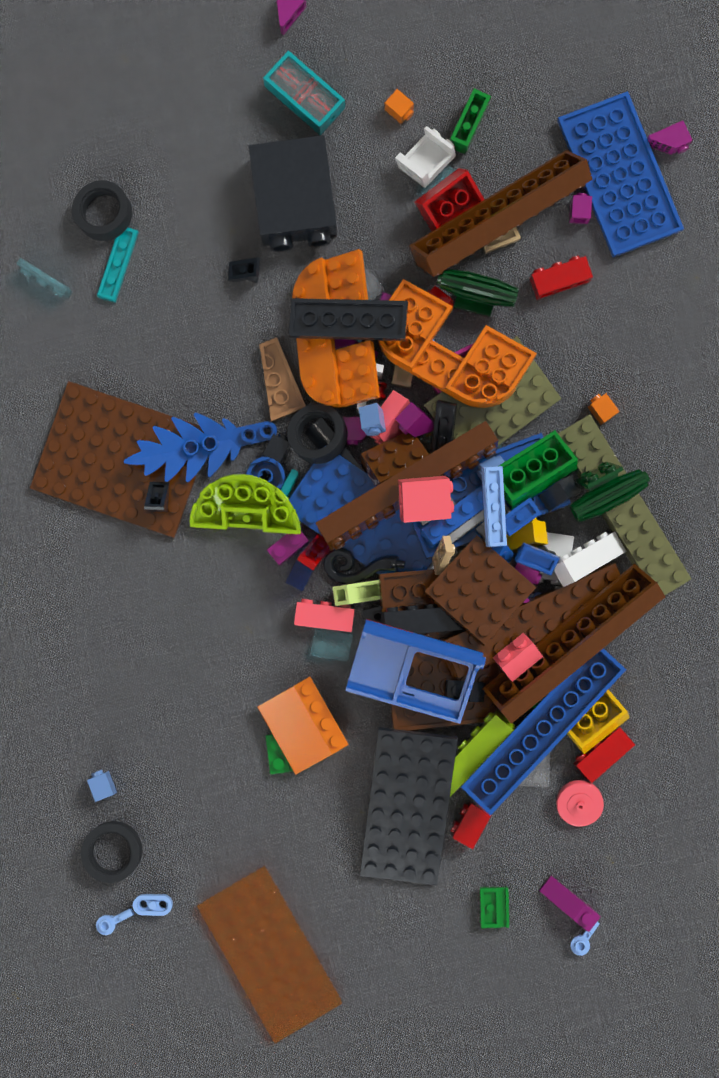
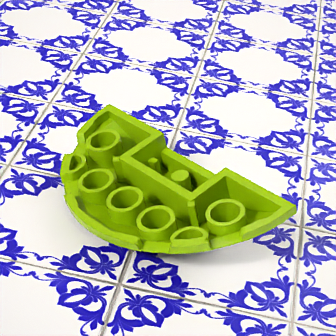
[190,474,301,534]

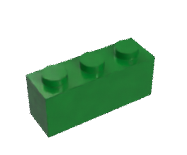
[450,88,491,155]

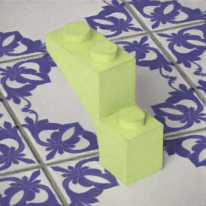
[333,580,381,606]

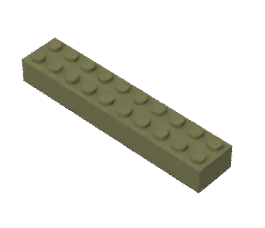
[558,414,691,595]

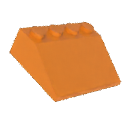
[257,677,349,775]

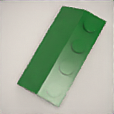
[497,430,578,510]

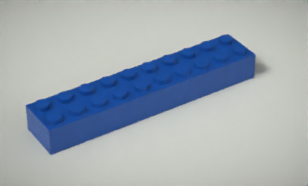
[460,648,626,816]

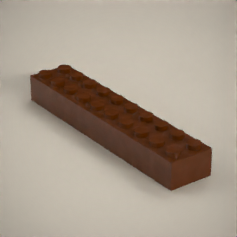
[409,150,593,277]
[315,421,499,550]
[440,563,620,678]
[482,564,666,724]

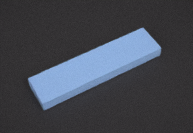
[481,466,507,547]

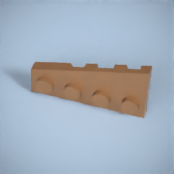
[259,337,306,422]

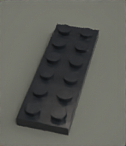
[289,298,408,341]

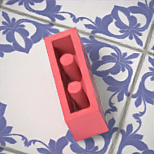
[294,599,355,632]

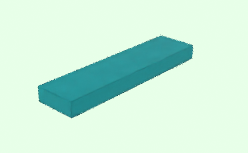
[97,227,139,303]

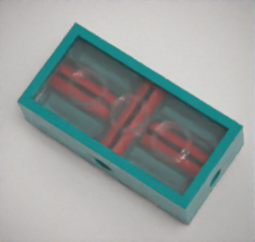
[263,50,345,136]

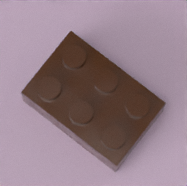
[361,433,429,487]

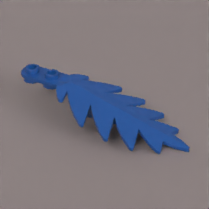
[124,413,277,482]

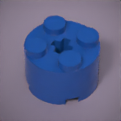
[246,457,286,490]

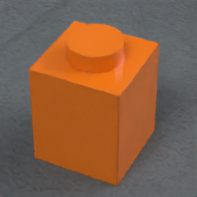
[384,89,414,124]
[588,393,620,425]

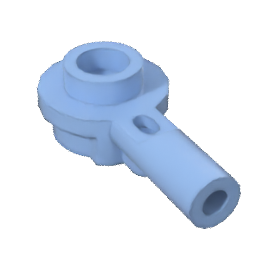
[96,908,134,935]
[570,921,600,956]

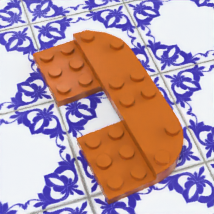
[292,249,380,408]
[378,279,537,408]

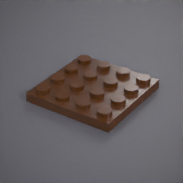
[424,535,536,646]

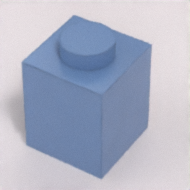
[359,403,386,436]
[87,770,117,802]

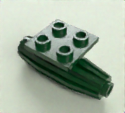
[437,269,519,317]
[570,462,650,522]

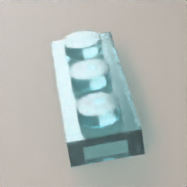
[16,258,72,298]

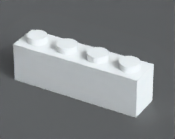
[554,532,626,587]

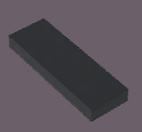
[431,400,457,453]

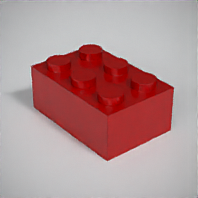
[414,168,485,231]

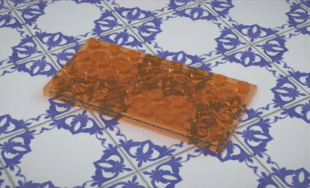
[197,865,343,1043]

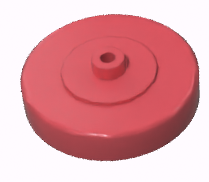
[556,780,604,827]

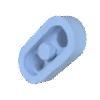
[133,894,173,916]

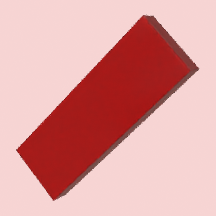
[297,534,330,570]

